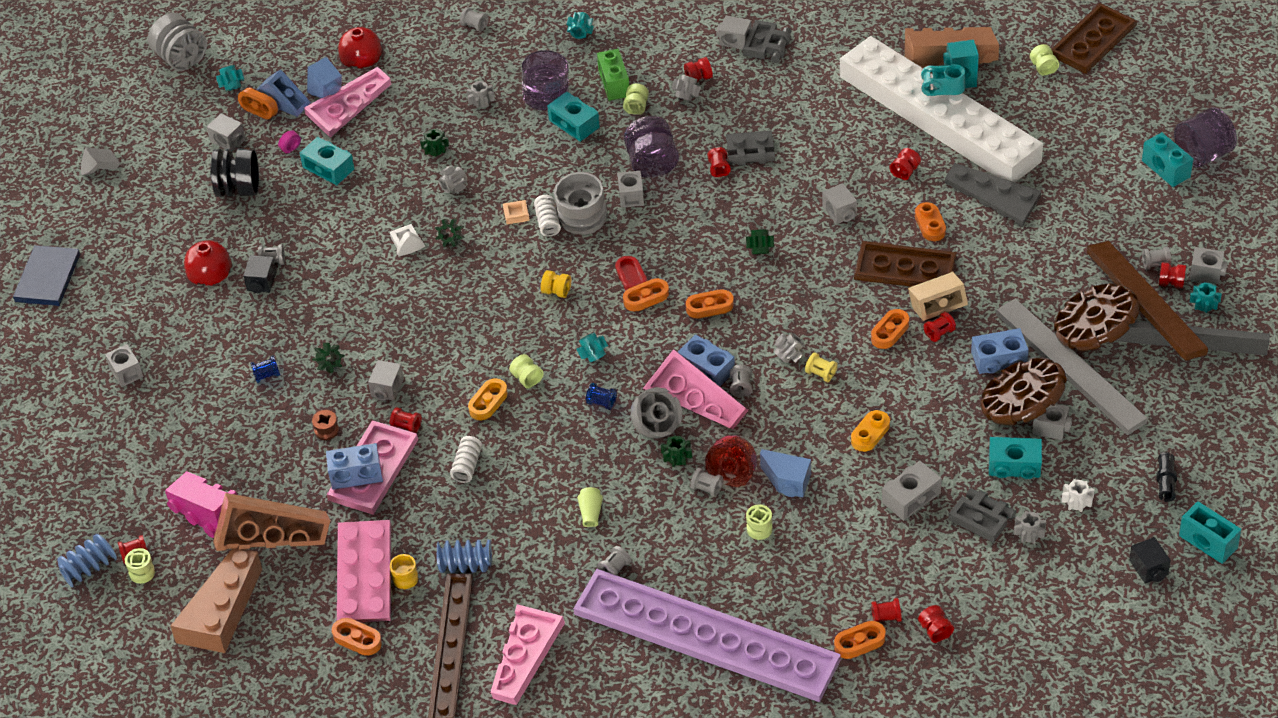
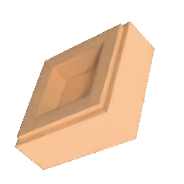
[503,200,530,224]

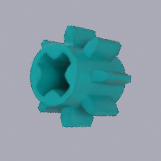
[566,12,594,39]
[216,65,245,92]
[1189,283,1222,313]
[576,332,608,362]

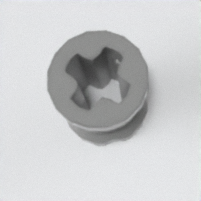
[460,7,489,32]
[258,244,285,265]
[1142,246,1171,270]
[730,364,752,397]
[690,468,723,497]
[597,546,631,576]

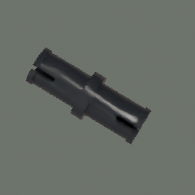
[1156,452,1177,502]

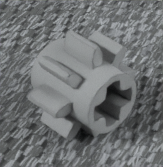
[671,75,701,101]
[466,81,495,109]
[438,165,467,194]
[774,333,804,363]
[1014,511,1046,544]

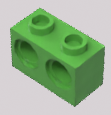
[597,49,629,101]

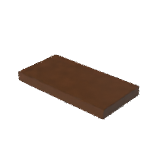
[1051,3,1137,74]
[854,241,957,287]

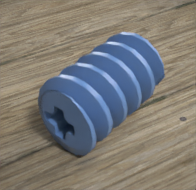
[57,534,117,587]
[437,540,492,573]

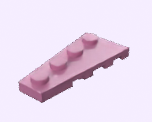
[304,67,391,138]
[643,349,748,430]
[491,604,565,705]

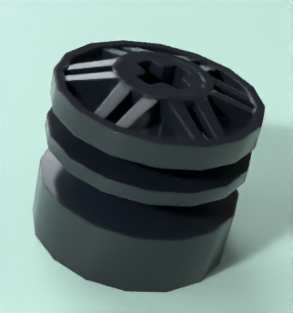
[210,148,259,197]

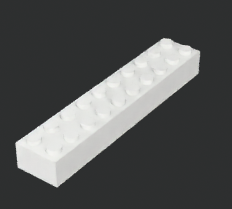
[840,36,1043,183]

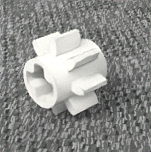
[1061,479,1094,512]

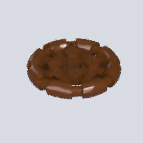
[1054,283,1140,351]
[980,358,1067,426]

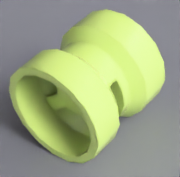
[1030,44,1059,76]
[623,83,649,115]
[509,354,544,389]
[746,505,772,540]
[125,548,155,584]

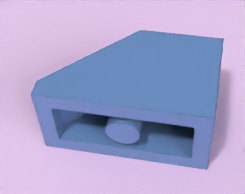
[307,57,342,98]
[256,69,311,117]
[760,449,811,497]

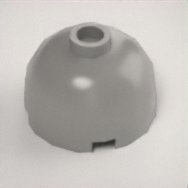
[630,387,682,439]

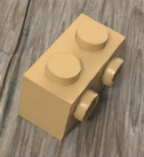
[908,272,968,321]

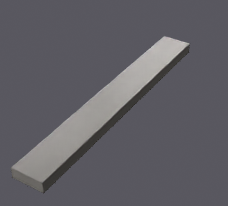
[996,298,1147,435]

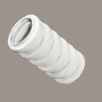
[534,195,561,237]
[450,436,482,483]

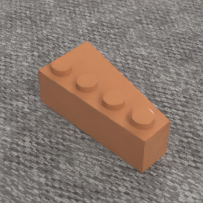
[904,27,999,74]
[213,493,330,551]
[170,548,262,653]

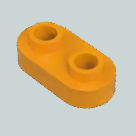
[468,378,508,421]
[851,410,890,452]

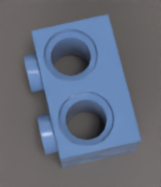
[971,328,1029,374]
[678,334,735,386]
[326,443,383,490]

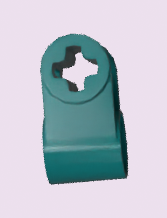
[921,64,965,96]

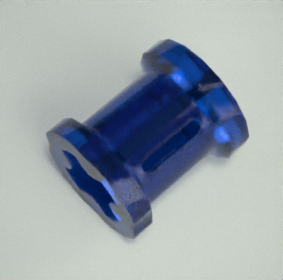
[250,355,280,383]
[585,383,617,410]

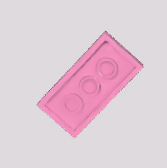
[327,420,418,515]
[337,520,391,622]

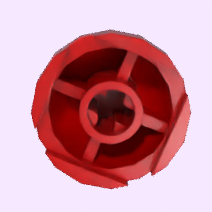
[338,27,383,69]
[184,240,232,286]

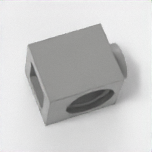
[716,16,751,50]
[207,114,245,151]
[617,171,644,208]
[822,183,857,224]
[1189,247,1228,284]
[105,344,143,387]
[368,360,404,401]
[1032,400,1073,440]

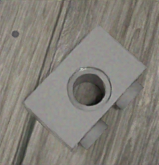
[882,461,942,521]

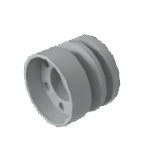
[148,13,207,71]
[554,172,608,235]

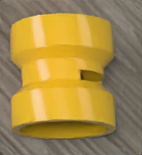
[541,270,572,298]
[390,554,419,590]

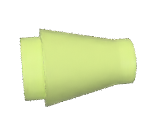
[577,487,603,527]

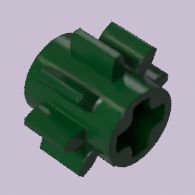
[420,129,449,157]
[435,219,464,247]
[746,229,774,255]
[312,342,345,373]
[661,435,693,467]

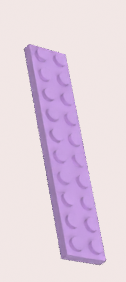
[573,569,841,702]

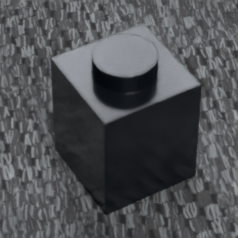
[243,255,277,293]
[1129,537,1171,584]

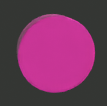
[278,130,301,153]

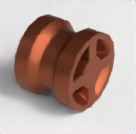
[312,410,339,440]

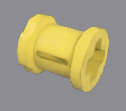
[805,352,837,382]

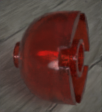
[705,435,758,488]

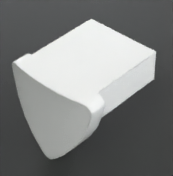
[390,224,425,256]

